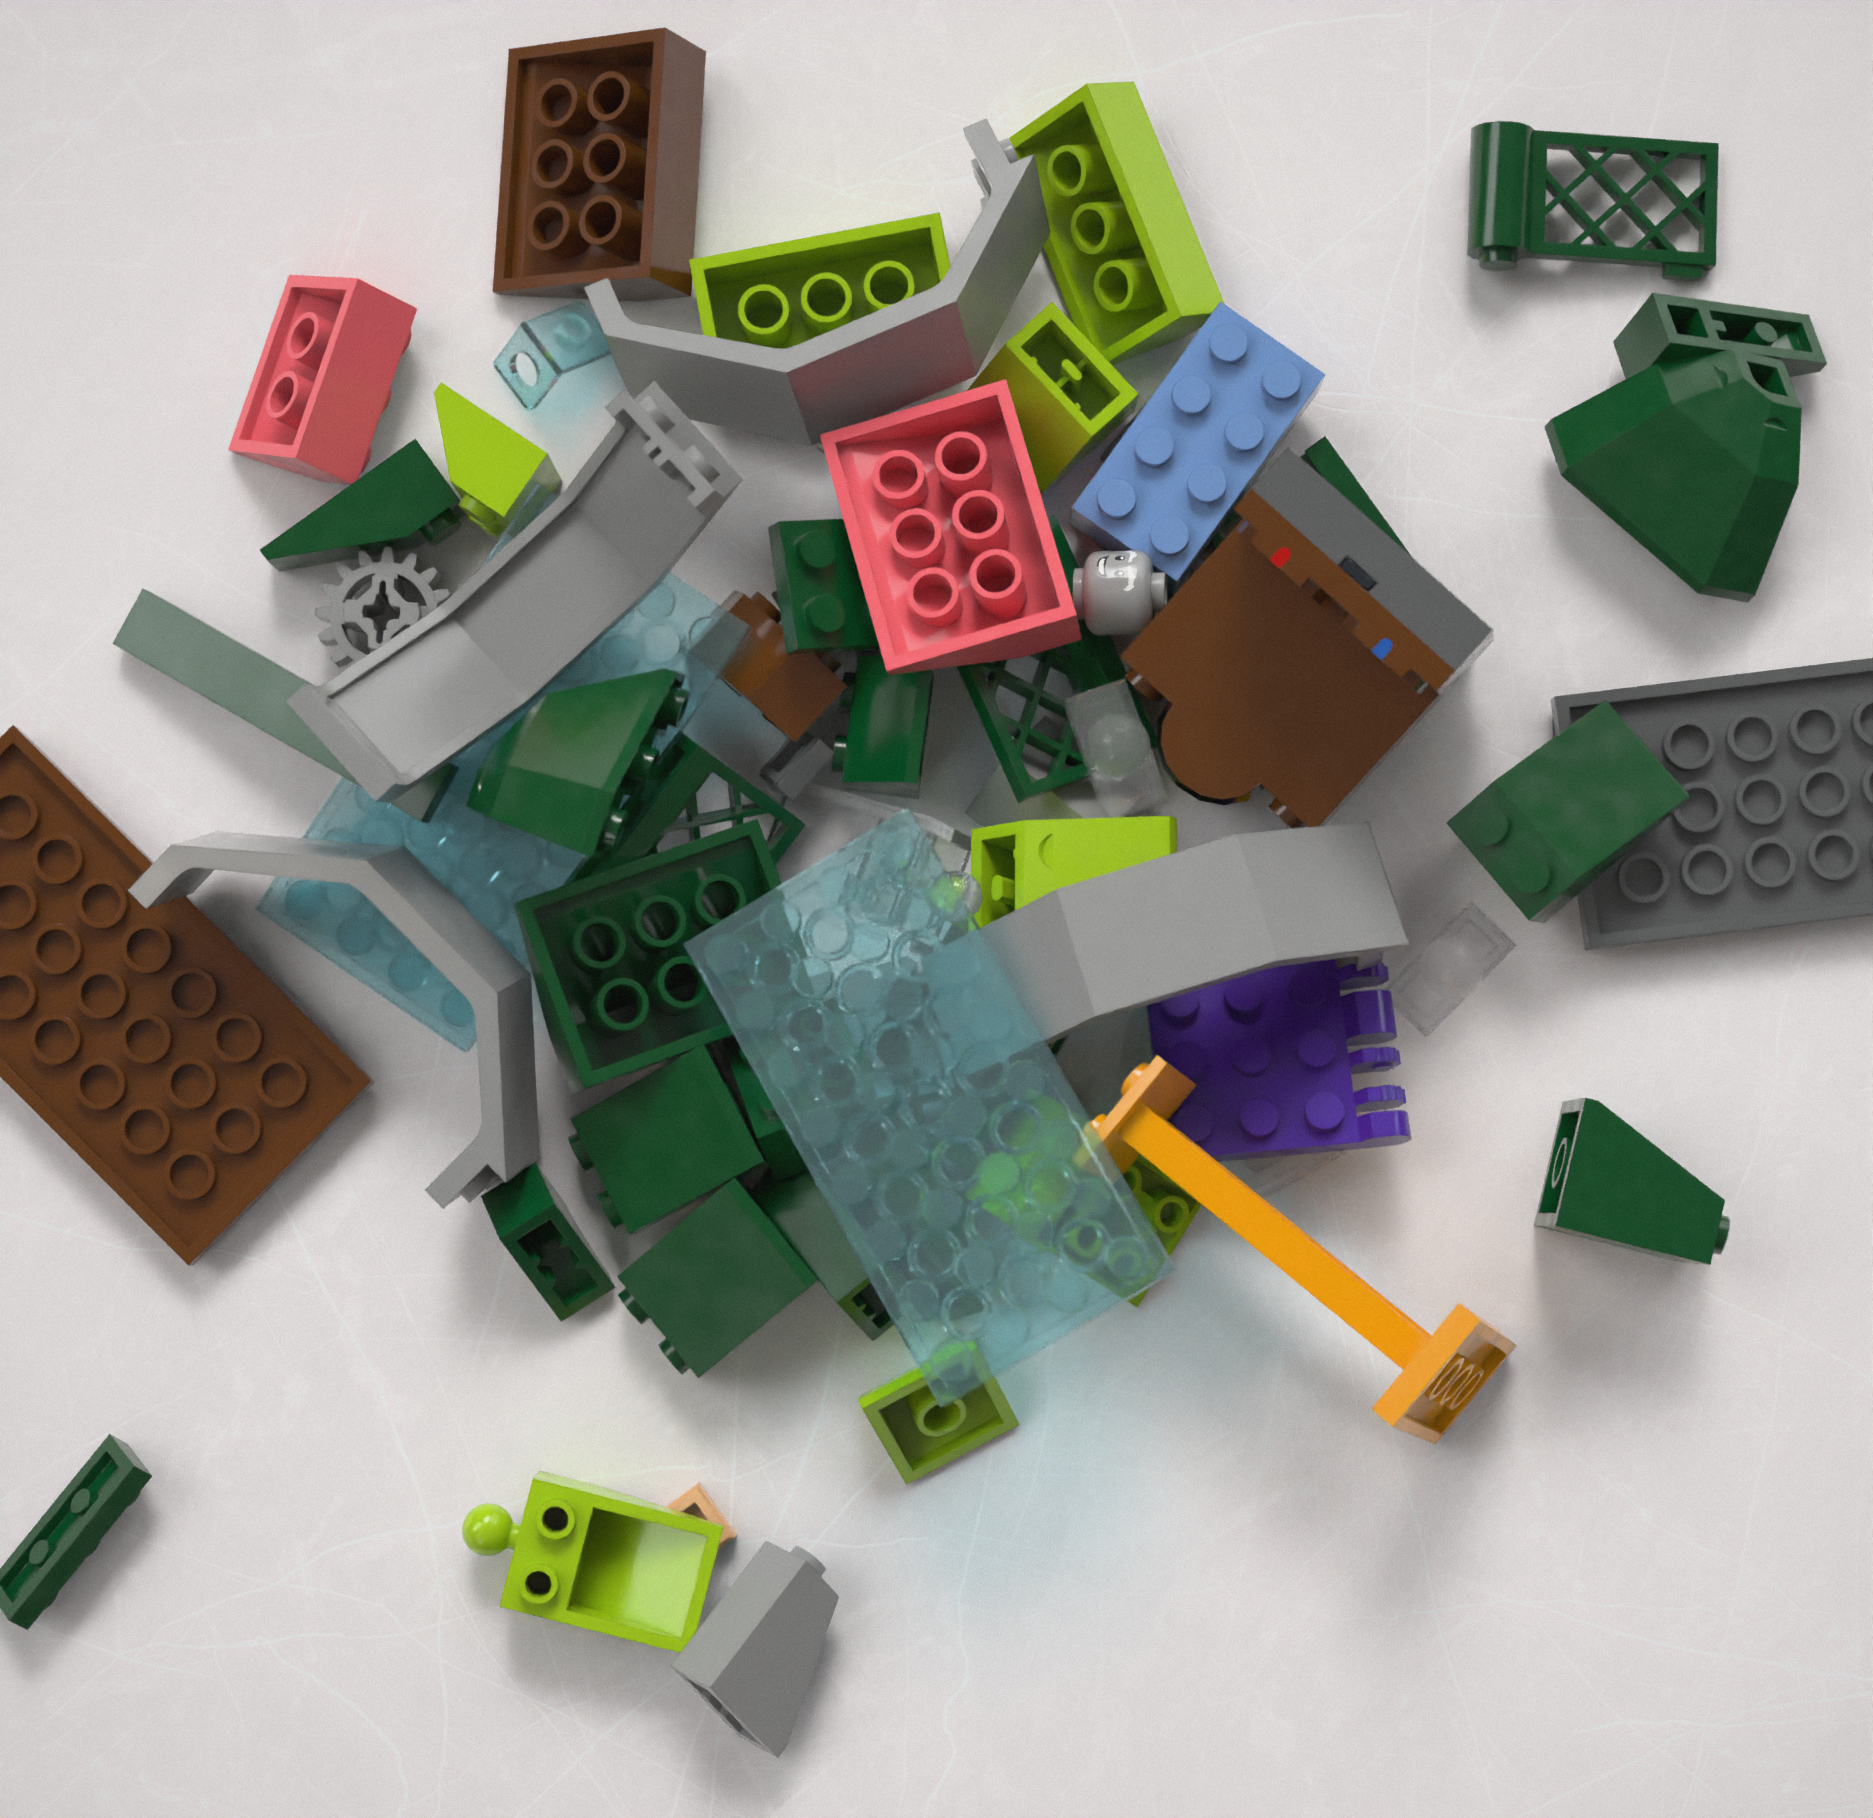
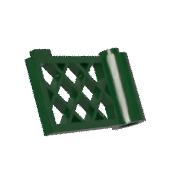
[1467,121,1719,281]

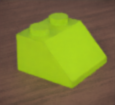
[434,382,562,540]

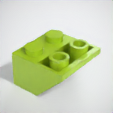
[966,302,1139,495]

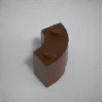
[684,590,847,742]

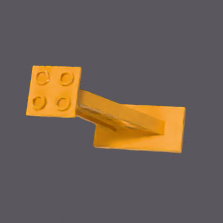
[1072,1055,1517,1445]

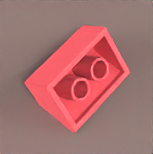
[228,275,417,485]

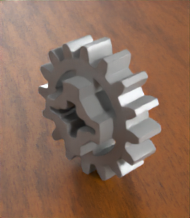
[315,547,452,668]

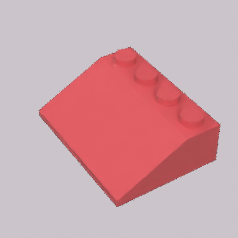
[820,379,1082,675]

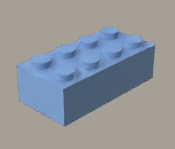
[1069,301,1326,595]

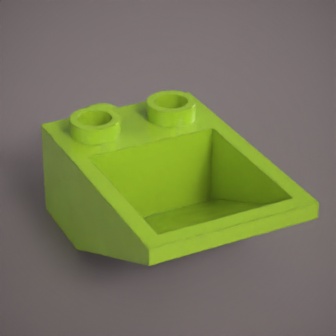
[942,816,1177,933]
[462,1470,724,1653]

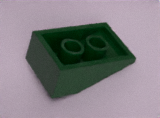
[1446,700,1691,923]

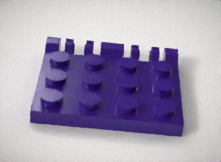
[1146,959,1411,1162]

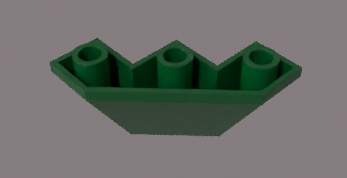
[1544,349,1802,603]
[466,668,690,858]

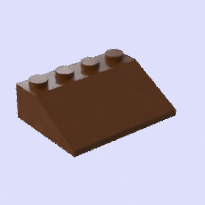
[492,27,706,301]

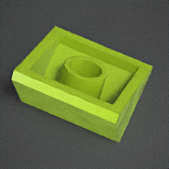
[858,1335,1020,1485]

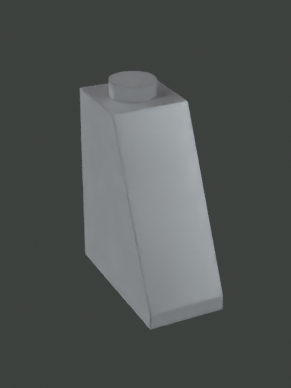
[671,1541,839,1758]

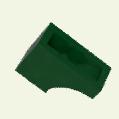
[481,1162,616,1322]

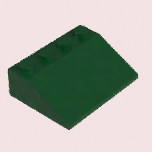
[514,819,825,1095]

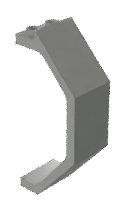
[584,118,1051,446]
[286,381,743,803]
[921,822,1409,1091]
[128,831,539,1209]

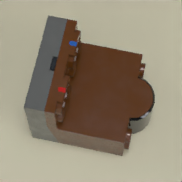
[1120,447,1494,829]

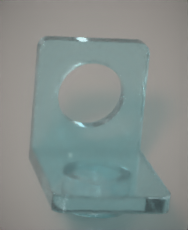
[493,300,611,411]

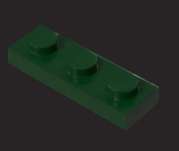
[0,1434,152,1630]

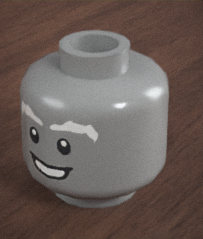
[1073,550,1167,636]

